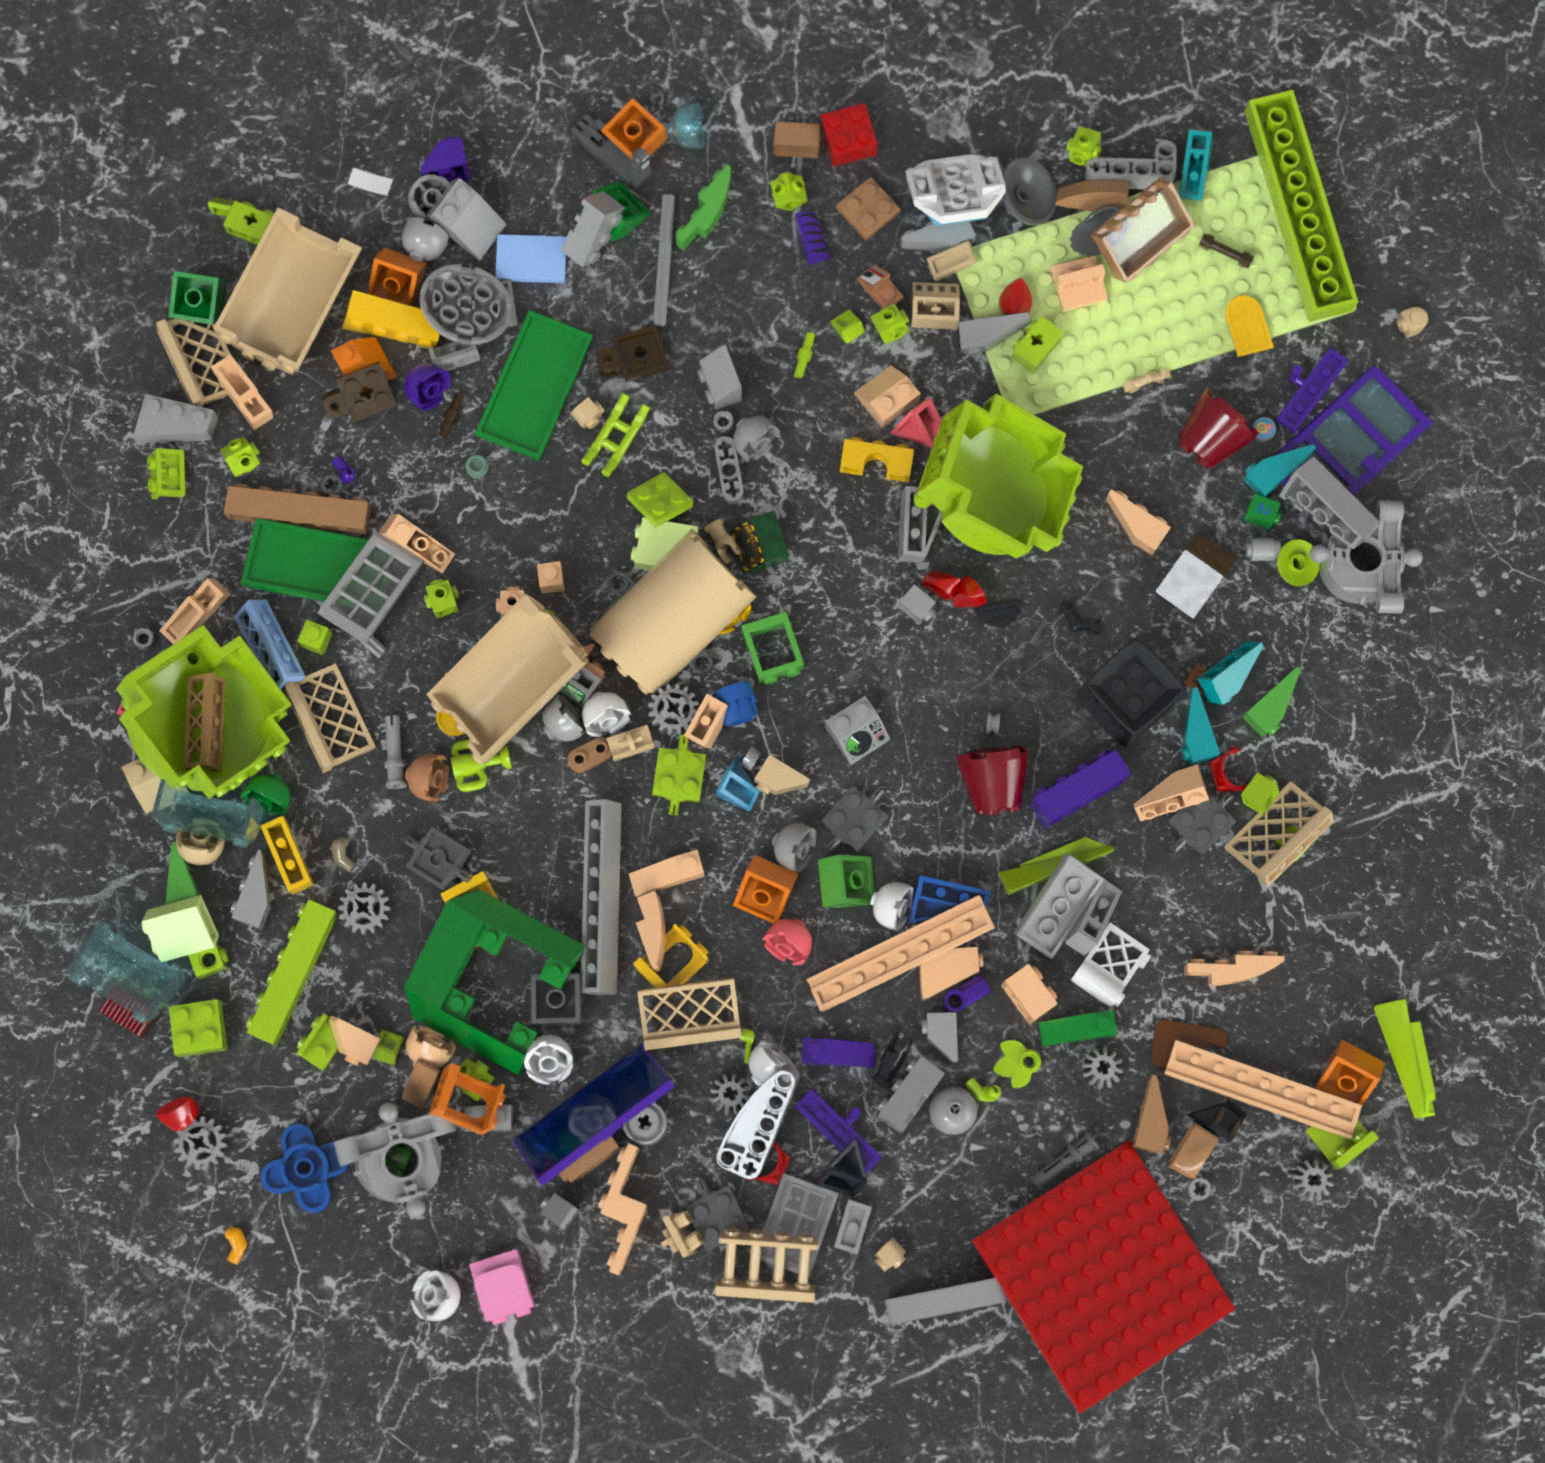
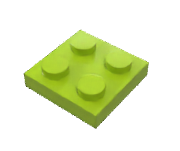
[627,472,693,528]

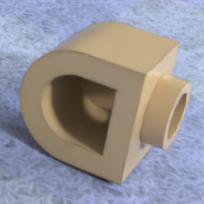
[1397,307,1428,338]
[571,397,604,429]
[874,1237,906,1272]

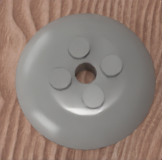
[420,264,512,345]

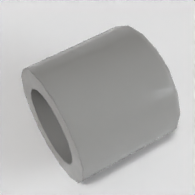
[623,1101,668,1146]

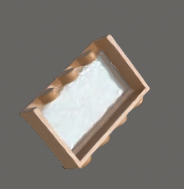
[1090,178,1195,283]

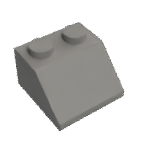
[697,345,742,410]

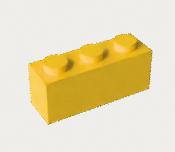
[261,816,314,895]

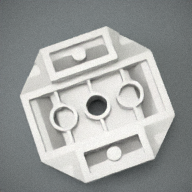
[906,154,1006,226]

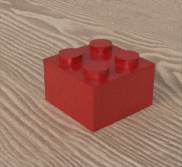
[820,103,878,167]

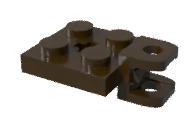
[596,325,670,382]
[321,361,397,422]

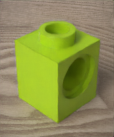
[1241,772,1279,815]
[188,944,229,979]

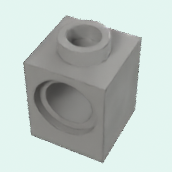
[898,584,936,625]

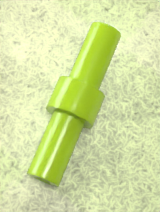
[794,332,815,378]

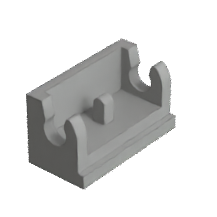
[428,342,480,371]

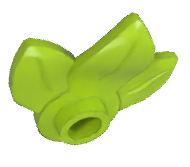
[993,1040,1041,1088]

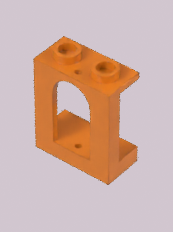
[429,1063,505,1135]

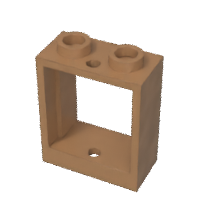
[556,1132,620,1184]

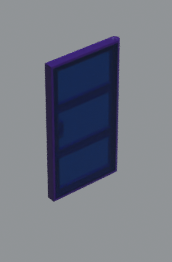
[512,1044,675,1186]

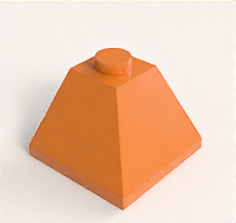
[331,337,397,395]

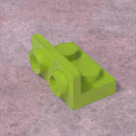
[147,448,185,499]
[297,1013,338,1071]

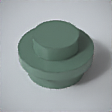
[465,455,489,478]

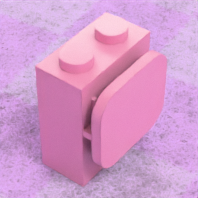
[469,1249,535,1325]

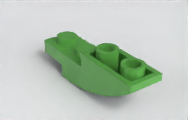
[676,164,731,251]

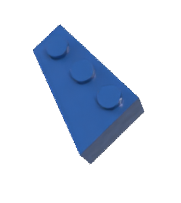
[909,875,991,923]

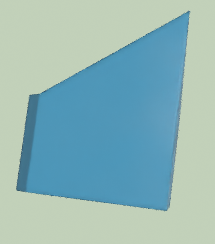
[717,754,760,812]

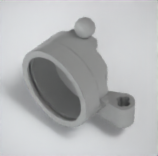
[1309,500,1423,614]
[333,1102,456,1218]

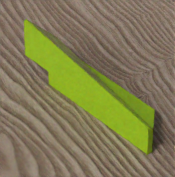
[998,837,1114,895]
[1374,999,1435,1118]

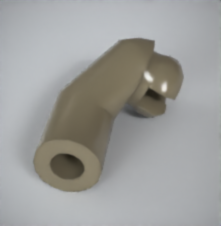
[331,837,357,873]

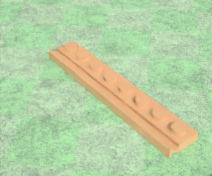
[806,895,995,1012]
[1164,1040,1362,1140]

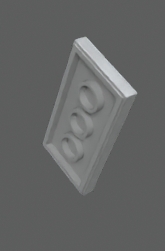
[1013,853,1105,959]

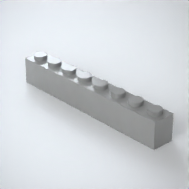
[580,799,621,996]

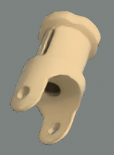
[704,519,741,564]

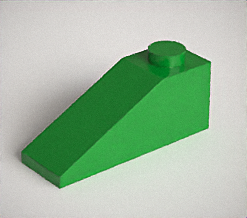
[1039,1010,1117,1046]

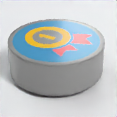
[1252,417,1276,442]

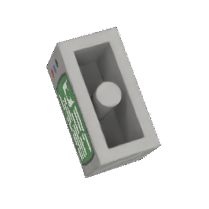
[559,667,602,708]

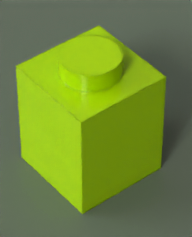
[298,620,332,656]

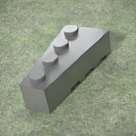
[1279,457,1380,549]

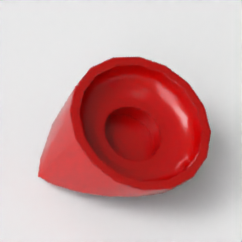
[998,277,1032,315]
[922,570,961,600]
[953,576,986,608]
[155,1096,199,1131]

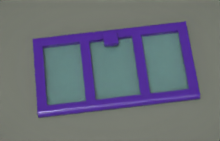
[1273,364,1433,525]

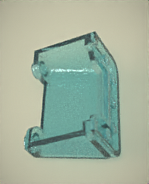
[67,921,186,1024]

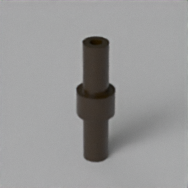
[438,393,464,438]

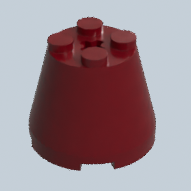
[1178,388,1259,470]
[956,745,1028,815]

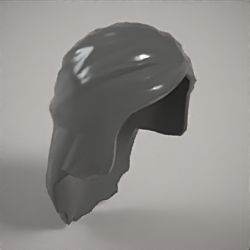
[1069,205,1129,257]

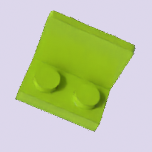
[1306,1120,1379,1170]

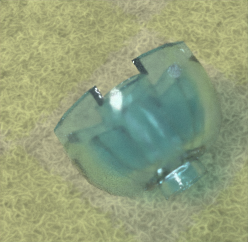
[667,103,706,150]

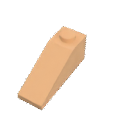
[629,850,704,897]

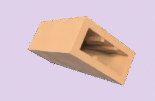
[919,947,983,1001]

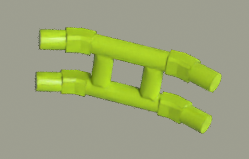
[582,392,651,477]

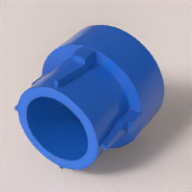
[712,681,758,727]

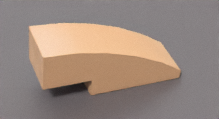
[211,354,273,430]
[159,578,231,644]
[636,891,666,972]

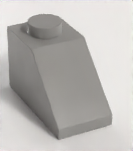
[921,1012,958,1063]
[464,1105,513,1132]
[540,1193,580,1231]

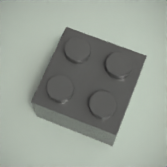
[531,974,582,1026]

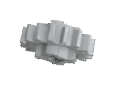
[648,684,699,736]
[337,882,391,935]
[173,1116,228,1170]

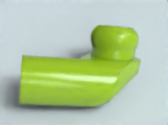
[964,1077,1001,1102]

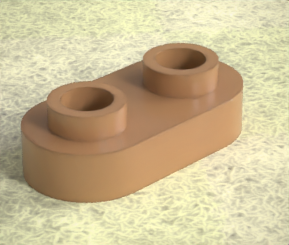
[568,737,612,773]

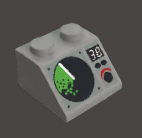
[825,696,890,765]

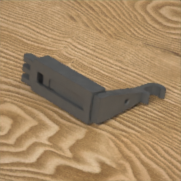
[570,114,652,189]

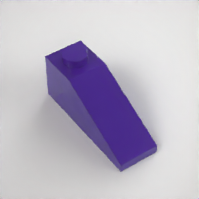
[801,1038,875,1068]

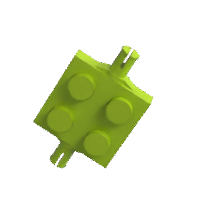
[652,735,706,816]

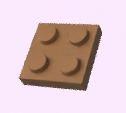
[836,177,901,241]

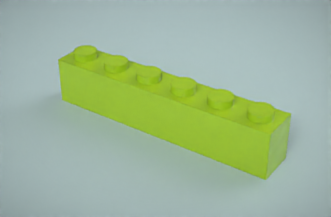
[246,900,338,1046]

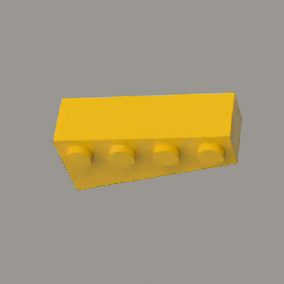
[342,290,439,348]

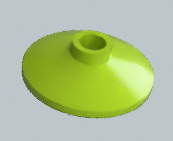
[1277,539,1320,586]

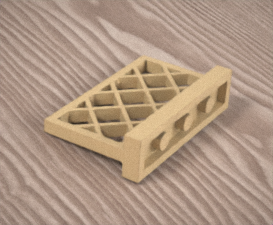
[156,318,230,407]
[283,663,376,773]
[1224,781,1334,887]
[637,977,742,1050]

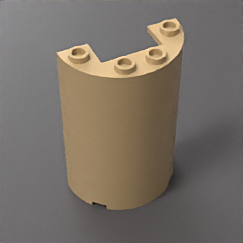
[214,208,362,374]
[589,529,757,695]
[426,594,589,764]

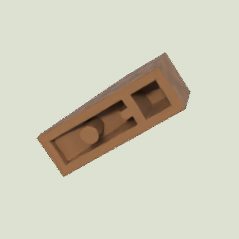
[1132,1075,1171,1155]

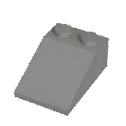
[426,178,507,261]

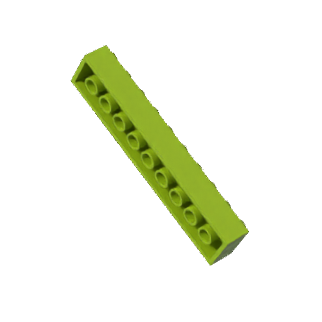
[1244,90,1358,322]

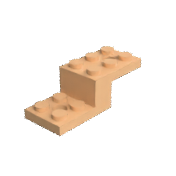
[598,1143,648,1275]

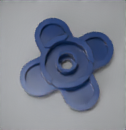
[261,1124,350,1213]

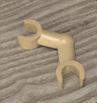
[1122,369,1172,393]

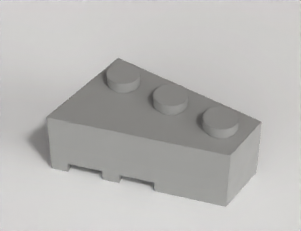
[561,191,625,267]
[133,394,218,446]
[898,486,942,563]
[877,1056,945,1134]

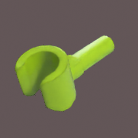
[740,1028,755,1063]

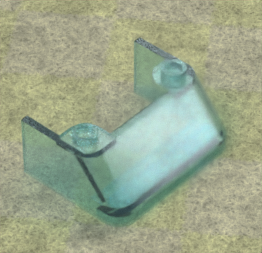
[151,779,267,848]

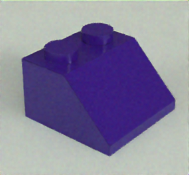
[420,137,471,183]

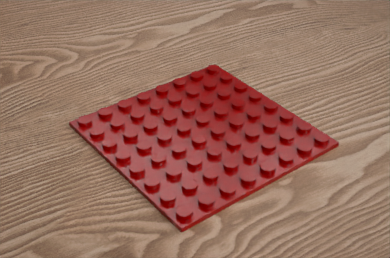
[972,1141,1236,1414]

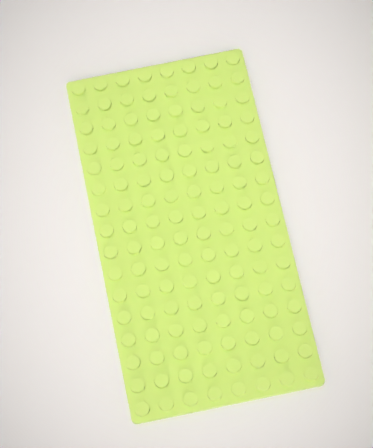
[956,156,1357,415]

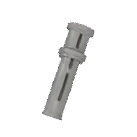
[384,715,407,789]

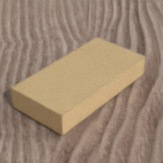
[926,240,978,281]

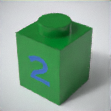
[1243,493,1282,530]

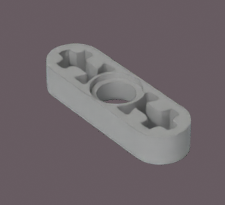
[715,436,743,504]

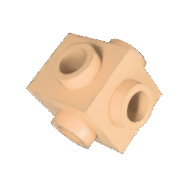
[496,587,525,617]

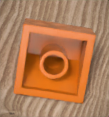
[601,98,668,160]
[367,248,427,307]
[733,855,798,924]
[1315,1039,1385,1105]

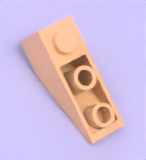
[1106,489,1171,556]
[379,514,455,573]
[1134,764,1209,821]

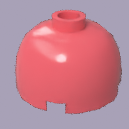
[763,919,812,965]

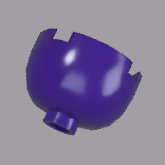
[404,362,451,410]

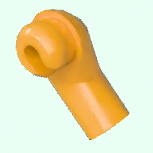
[225,1227,247,1265]

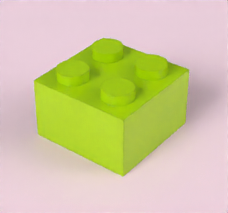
[169,999,228,1057]

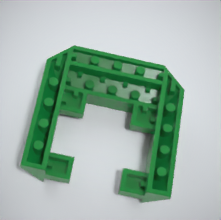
[404,890,586,1076]

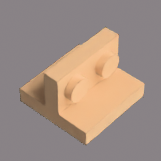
[1050,256,1108,312]

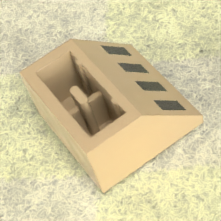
[911,282,960,330]

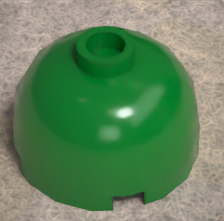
[240,774,291,819]

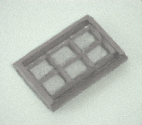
[760,1174,839,1278]

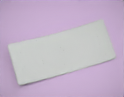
[348,168,393,195]

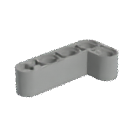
[1085,140,1176,189]

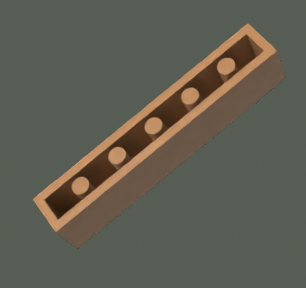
[224,484,371,535]

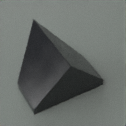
[1186,1099,1247,1145]
[815,1139,868,1197]

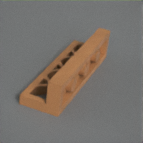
[183,673,226,772]

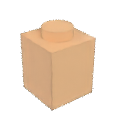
[537,561,565,594]

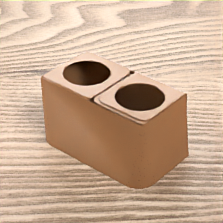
[773,122,820,158]
[1167,1123,1219,1179]

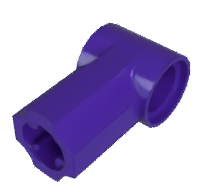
[942,975,991,1014]

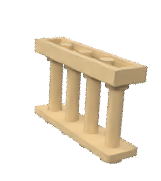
[715,1228,818,1303]

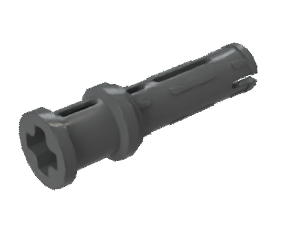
[1030,1131,1100,1189]

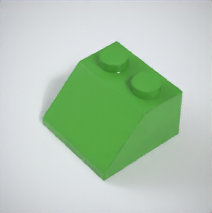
[818,855,875,908]

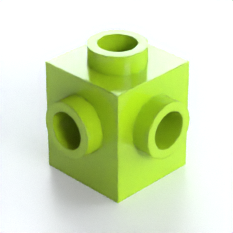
[1067,126,1102,166]
[770,172,808,211]
[870,303,910,345]
[220,437,260,477]
[424,579,460,619]
[456,1058,494,1101]

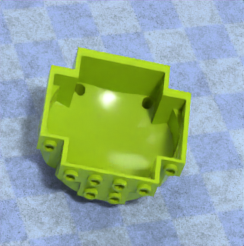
[914,393,1083,559]
[116,625,291,799]

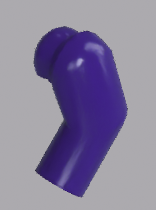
[332,456,355,484]

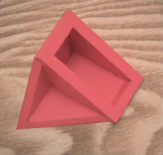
[890,398,942,448]

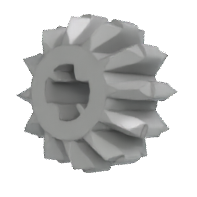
[1081,1047,1123,1089]
[710,1074,751,1115]
[1291,1160,1334,1201]

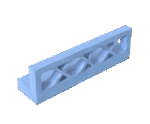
[234,599,305,690]

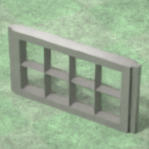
[317,531,424,644]

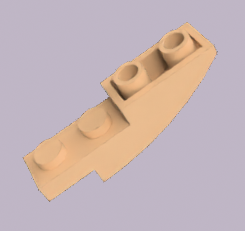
[1184,951,1284,986]

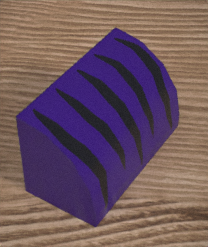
[795,211,830,265]

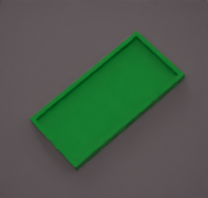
[475,310,594,462]
[241,518,394,612]

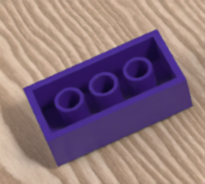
[1029,750,1131,830]

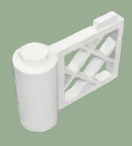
[1070,923,1151,1008]

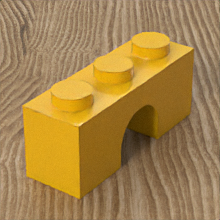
[840,437,914,482]

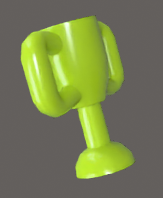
[451,739,512,792]

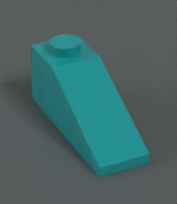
[1179,130,1213,201]
[1243,444,1316,497]
[1197,641,1263,705]
[1181,687,1220,766]

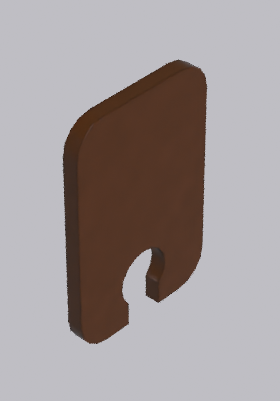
[1150,1020,1227,1069]

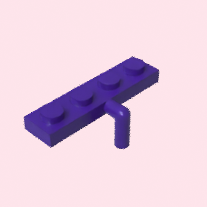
[1276,347,1349,434]
[795,1089,882,1174]

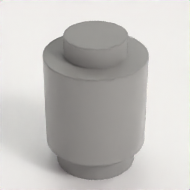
[1245,538,1281,561]

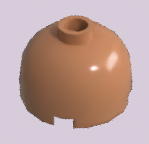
[405,754,449,802]

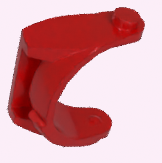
[1208,746,1248,792]
[746,1141,791,1185]

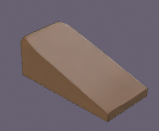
[402,1059,440,1109]

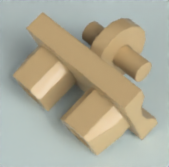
[606,725,655,761]
[660,1211,704,1258]

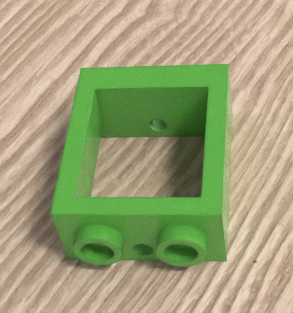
[741,612,804,685]

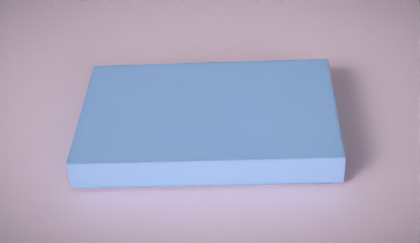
[496,235,567,283]

